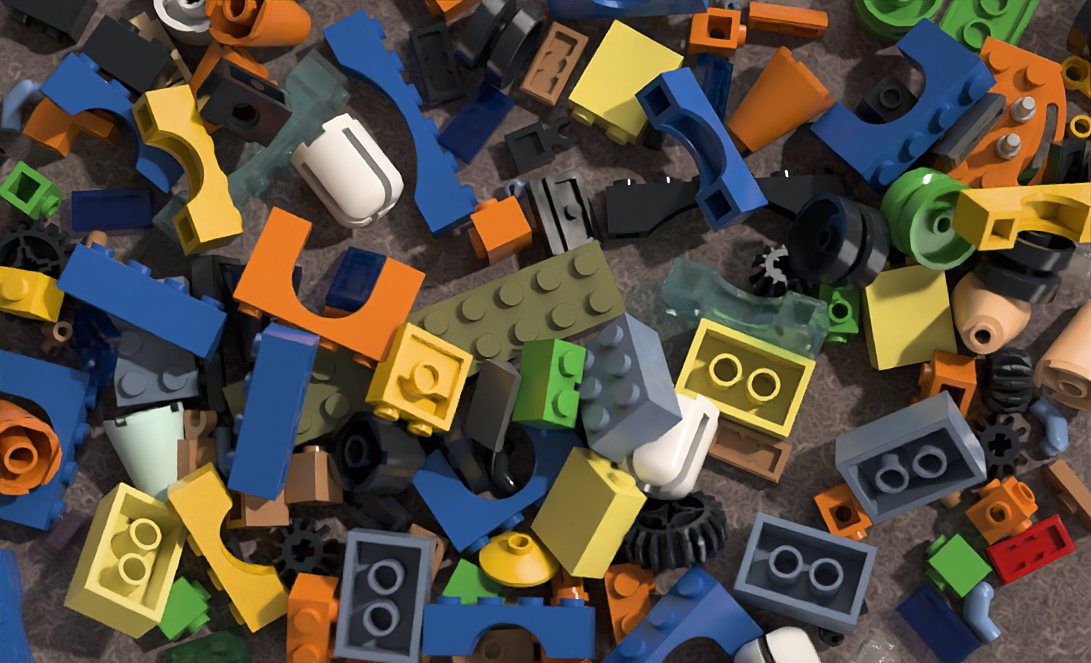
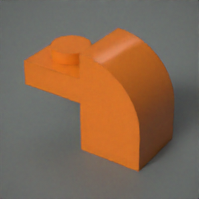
[22,98,122,158]

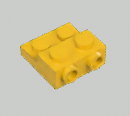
[365,322,473,437]

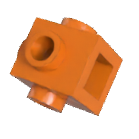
[965,476,1038,545]

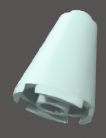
[103,401,185,503]

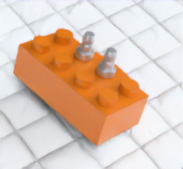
[930,36,1067,189]

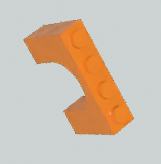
[233,206,426,370]

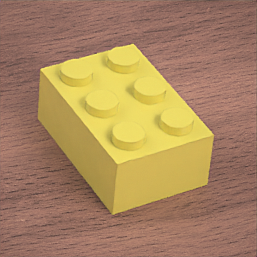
[674,318,816,442]
[64,482,189,639]

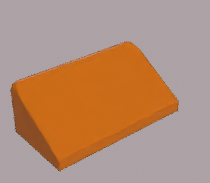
[746,1,828,39]

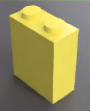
[568,19,684,146]
[859,255,958,370]
[531,447,647,579]

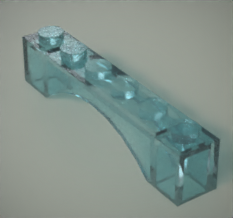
[152,48,351,259]

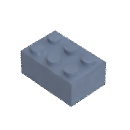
[106,276,204,410]
[574,312,683,465]
[835,390,987,525]
[733,512,878,637]
[334,527,437,663]

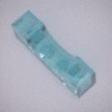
[661,257,830,360]

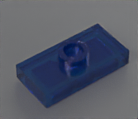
[694,52,734,125]
[438,80,516,166]
[71,187,154,233]
[325,246,387,313]
[894,582,982,663]

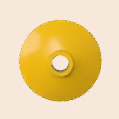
[479,531,560,587]

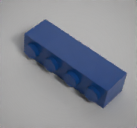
[56,242,232,362]
[225,323,320,501]

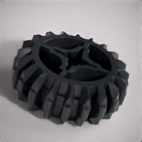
[0,219,77,326]
[620,491,729,572]

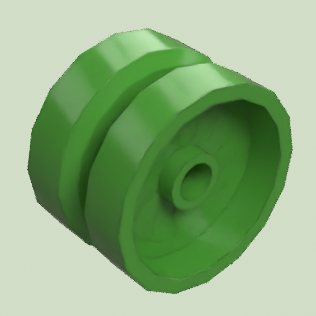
[852,0,943,42]
[880,167,976,270]

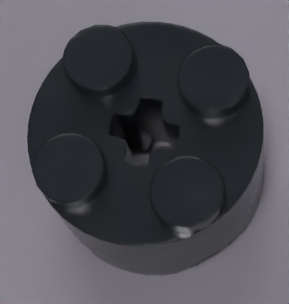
[330,411,425,494]

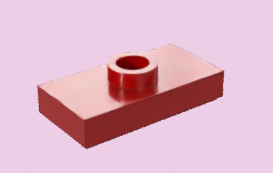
[983,514,1077,586]

